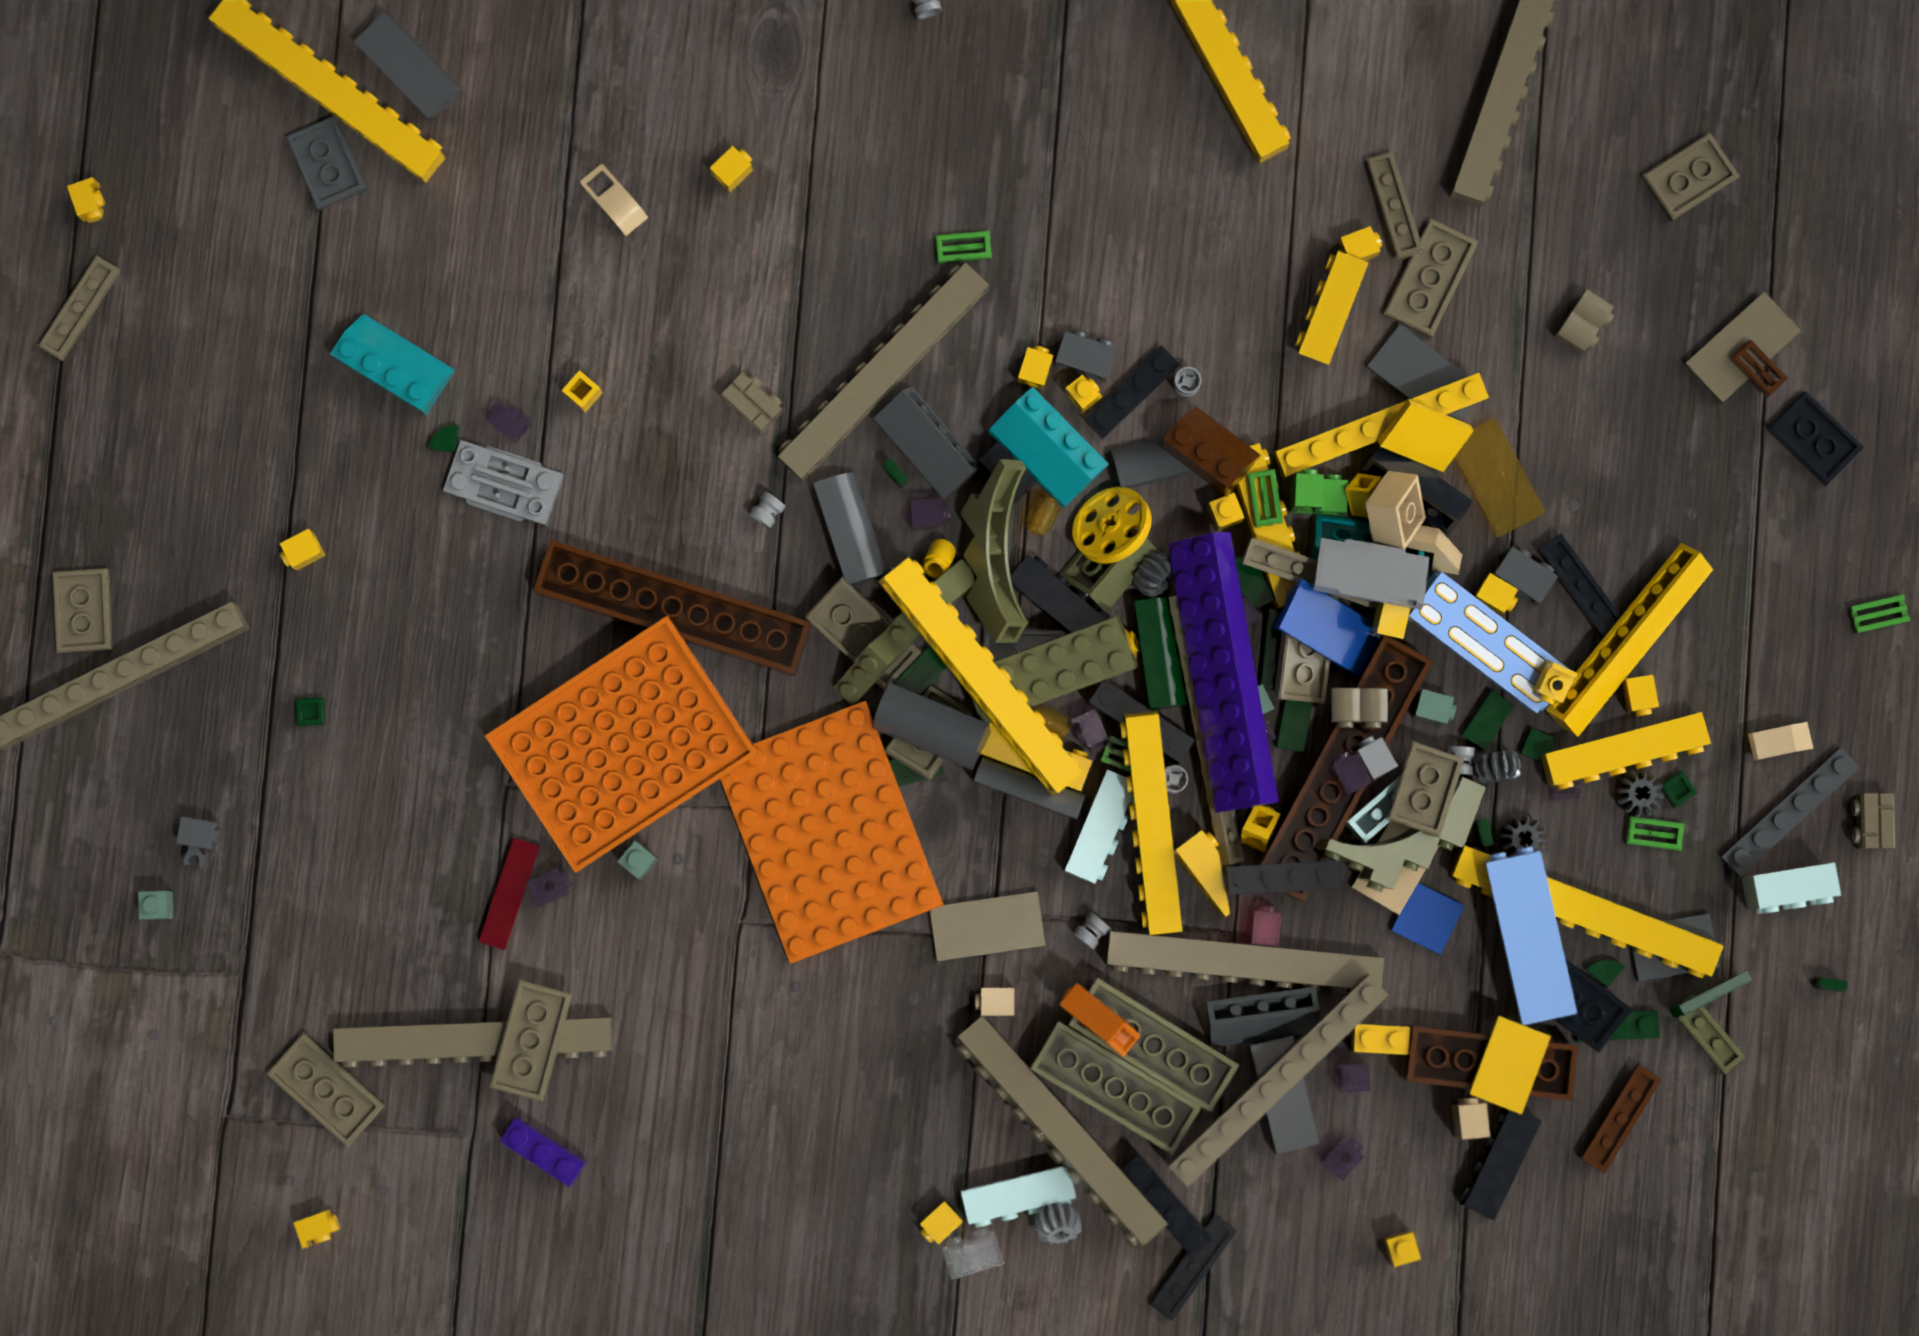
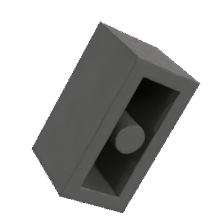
[1055,330,1117,383]
[1493,547,1558,606]

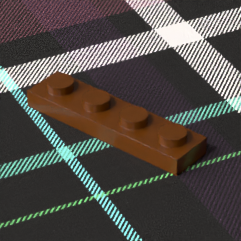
[1580,1065,1662,1173]

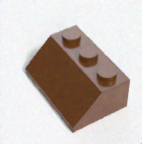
[1163,406,1261,497]

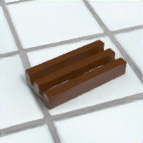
[1730,339,1788,398]

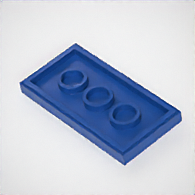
[1275,578,1380,677]

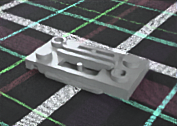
[443,440,564,526]
[1313,538,1429,610]

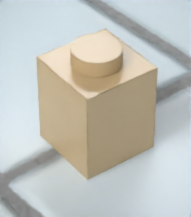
[975,988,1014,1016]

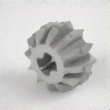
[1034,1202,1082,1245]

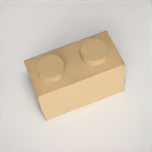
[1451,1097,1490,1139]

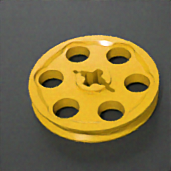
[1072,487,1152,564]

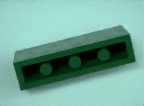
[1133,597,1190,711]

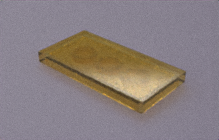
[1454,418,1546,538]

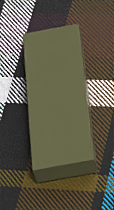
[1676,993,1745,1074]

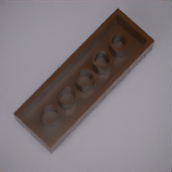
[1403,1026,1578,1101]

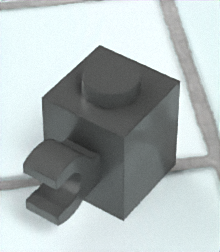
[176,817,221,868]

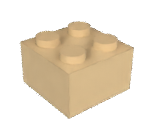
[1365,471,1426,550]

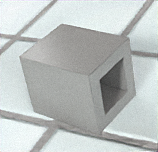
[1355,736,1398,781]

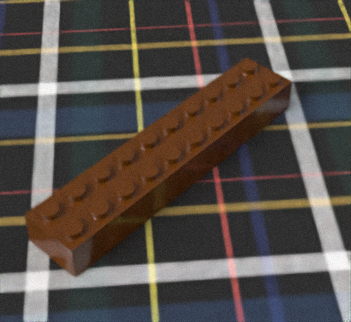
[533,539,812,677]
[1259,635,1433,903]

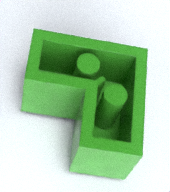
[1290,469,1348,516]

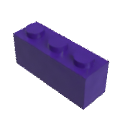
[500,1117,587,1187]

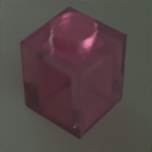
[1249,906,1282,947]

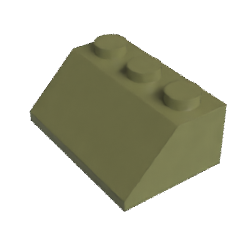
[1060,524,1158,613]

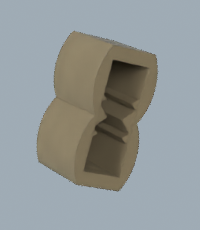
[1554,289,1614,354]
[1331,688,1388,729]

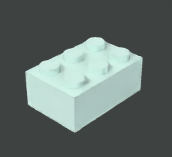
[1742,863,1841,914]

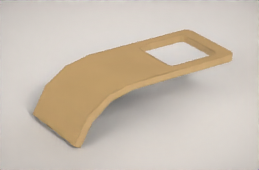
[580,164,648,236]

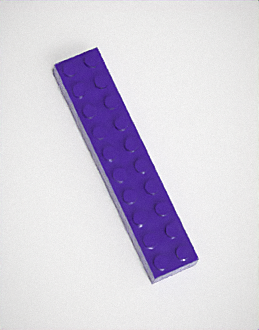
[1168,532,1279,813]

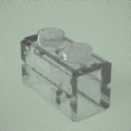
[942,1227,1004,1280]

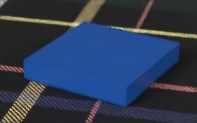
[1390,883,1464,955]

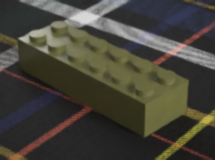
[972,615,1138,723]
[1068,978,1239,1113]
[1029,1021,1201,1155]

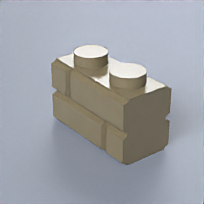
[720,372,783,435]
[1851,793,1895,849]

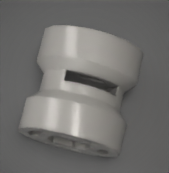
[911,0,942,19]
[1173,367,1202,398]
[749,491,786,528]
[1447,746,1475,776]
[1165,766,1188,794]
[1073,911,1111,950]

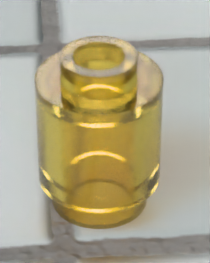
[1025,495,1061,537]
[1036,706,1072,740]

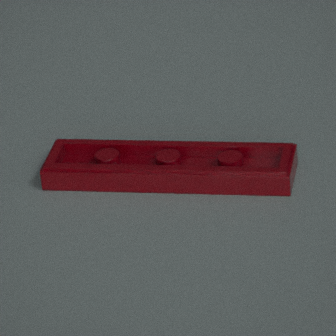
[479,838,541,950]

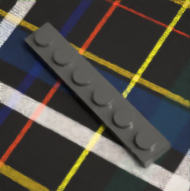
[1720,747,1860,877]

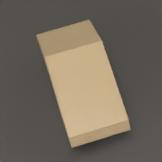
[1407,526,1462,575]
[1748,722,1813,761]

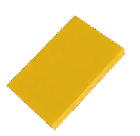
[1377,399,1474,472]
[1468,1016,1551,1114]

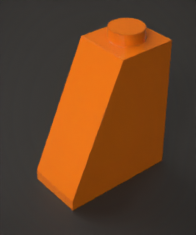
[1059,983,1141,1057]

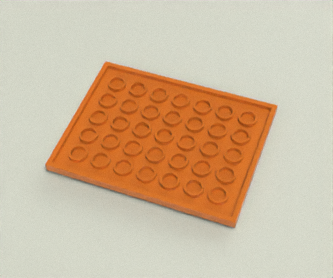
[485,616,758,873]
[720,701,944,964]

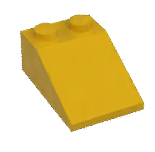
[1174,831,1230,918]

